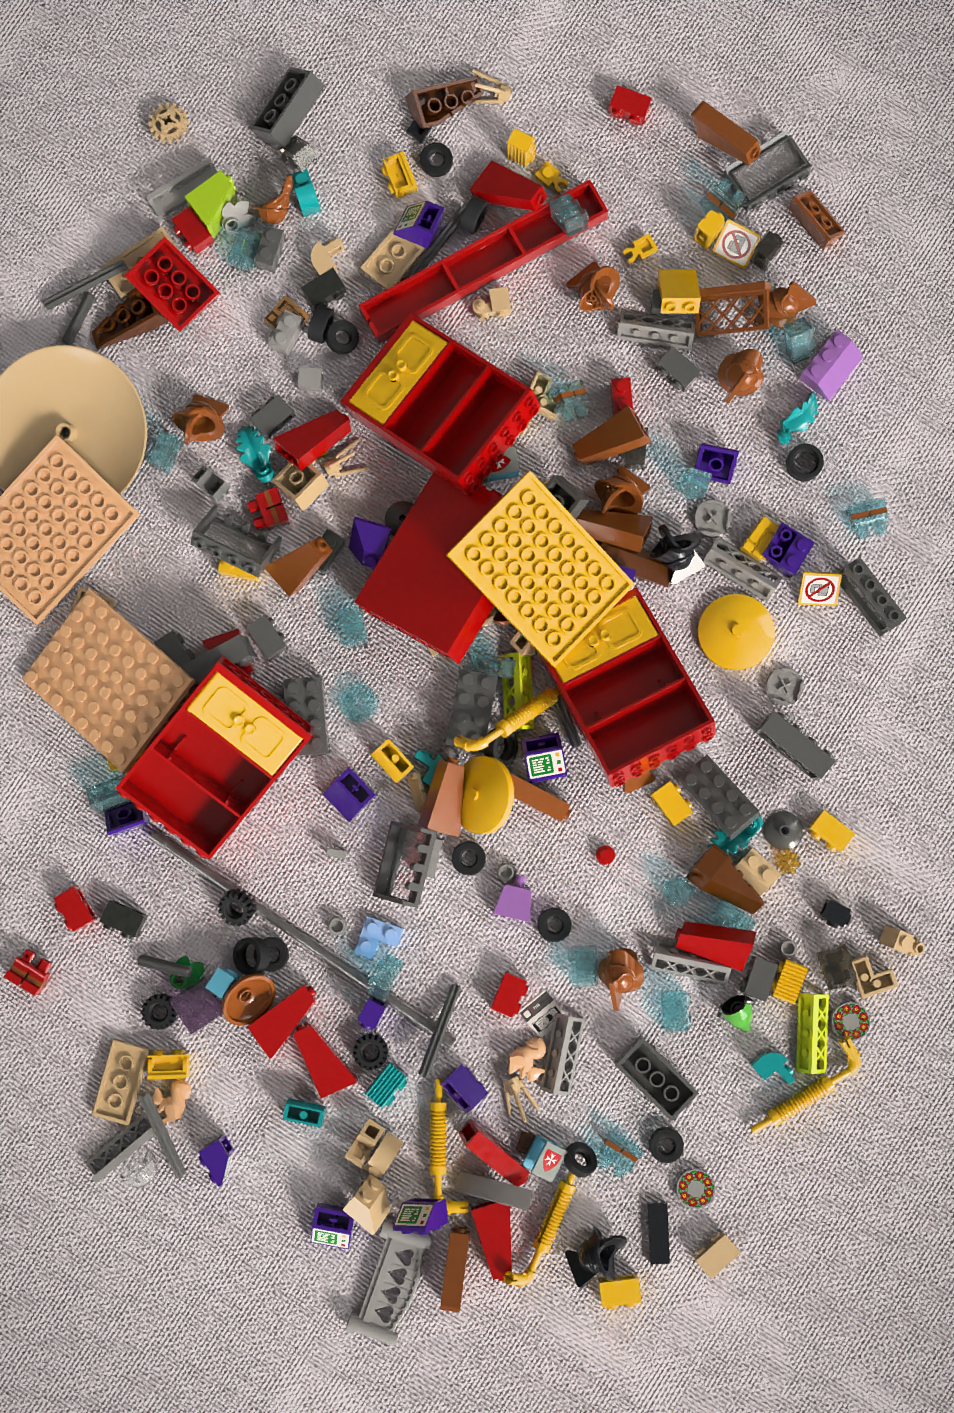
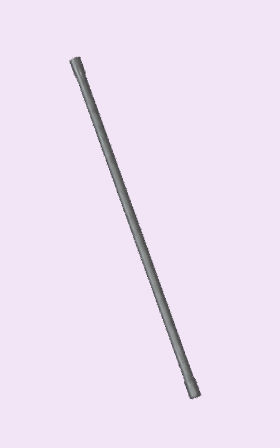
[149,830,456,1048]

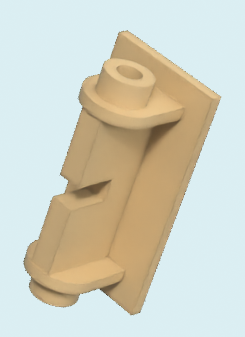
[406,771,430,813]

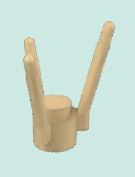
[472,69,512,105]
[323,439,368,478]
[502,1076,539,1123]

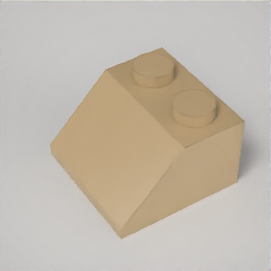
[271,462,329,511]
[733,848,782,896]
[343,1173,391,1235]

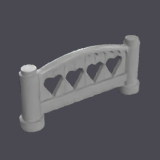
[345,1217,432,1345]

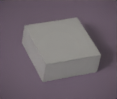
[326,848,348,859]

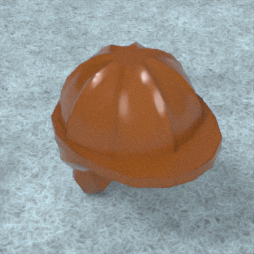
[251,174,293,225]

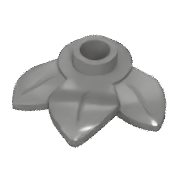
[221,200,256,233]

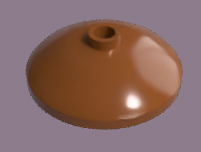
[222,974,276,1026]

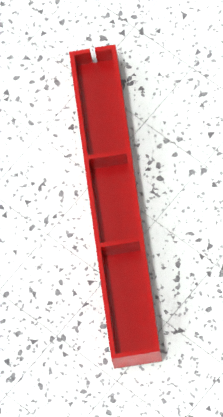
[358,180,609,344]

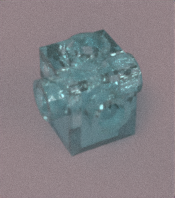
[662,876,696,907]

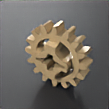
[148,102,190,145]

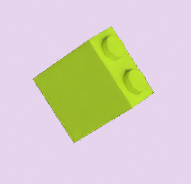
[184,170,238,239]

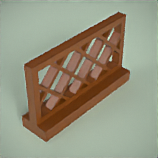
[695,281,771,337]

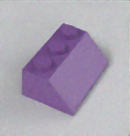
[799,329,863,402]

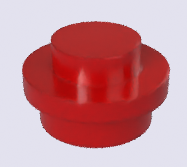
[596,845,615,865]

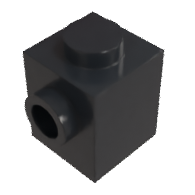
[819,899,852,929]

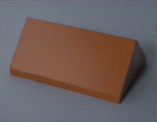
[788,190,846,251]

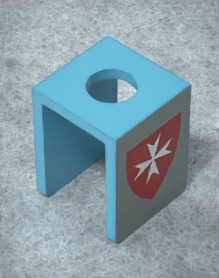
[486,447,519,482]
[522,1134,568,1182]

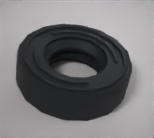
[420,142,453,177]
[325,320,359,354]
[452,841,486,876]
[537,907,572,942]
[254,937,289,972]
[649,1127,684,1163]
[564,1142,598,1178]

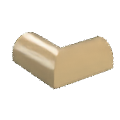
[529,370,563,421]
[848,955,899,999]

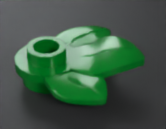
[170,955,206,992]

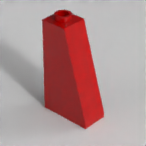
[469,160,547,211]
[273,409,351,471]
[674,921,757,971]
[247,984,317,1059]
[293,1022,358,1098]
[458,1118,530,1187]
[471,1201,512,1281]

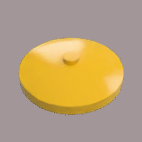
[697,594,775,671]
[461,756,514,834]

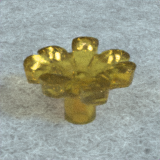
[775,849,801,874]

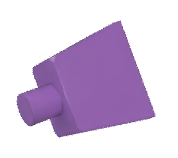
[493,875,532,922]

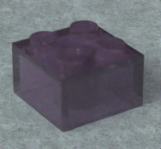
[170,976,222,1034]

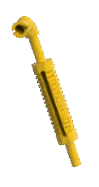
[453,688,560,751]
[750,1036,861,1134]
[429,1078,469,1215]
[504,1162,581,1287]

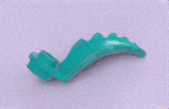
[777,391,819,445]
[235,425,274,483]
[707,816,763,855]

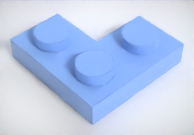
[354,916,404,959]

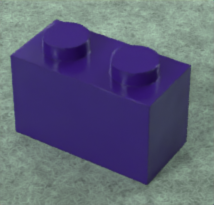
[357,996,388,1030]
[440,1064,488,1113]

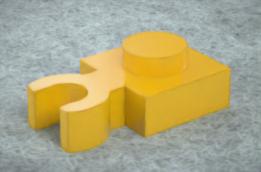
[535,161,569,195]
[623,233,658,264]

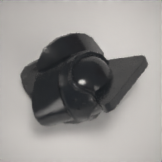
[650,524,705,584]
[565,1226,627,1288]

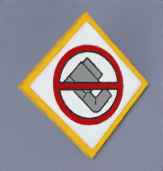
[712,218,762,269]
[798,571,842,606]

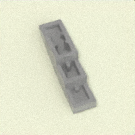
[454,1171,534,1211]

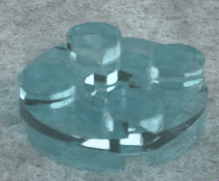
[340,684,379,722]

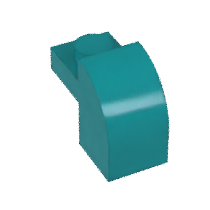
[291,169,321,217]
[412,750,444,787]
[749,1051,795,1085]

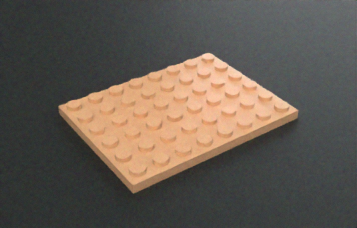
[0,435,141,625]
[22,588,196,773]

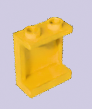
[657,269,701,314]

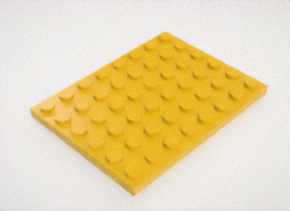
[446,471,635,667]

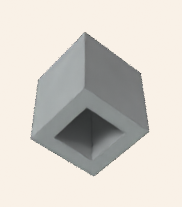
[295,367,324,392]

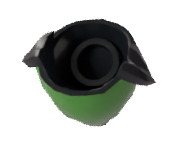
[717,995,756,1032]

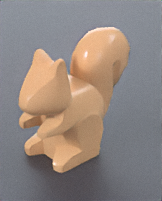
[508,1037,546,1082]
[152,1080,191,1124]

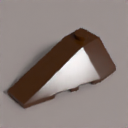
[405,75,484,129]
[92,288,169,349]
[601,542,672,588]
[685,844,765,915]

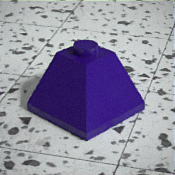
[348,517,391,569]

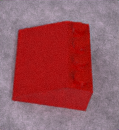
[124,237,220,332]

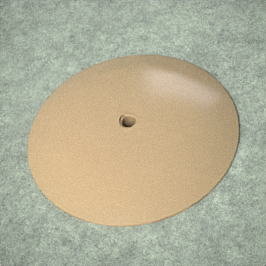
[0,345,147,495]

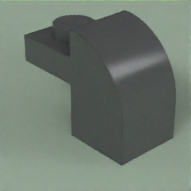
[191,466,230,502]

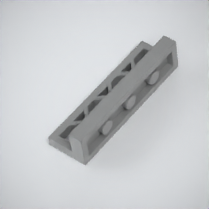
[146,157,218,219]
[617,311,695,350]
[703,537,782,601]
[650,939,732,985]
[540,1013,585,1096]
[85,1113,155,1184]

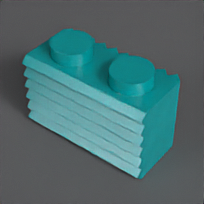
[364,1061,408,1108]
[283,1099,327,1128]

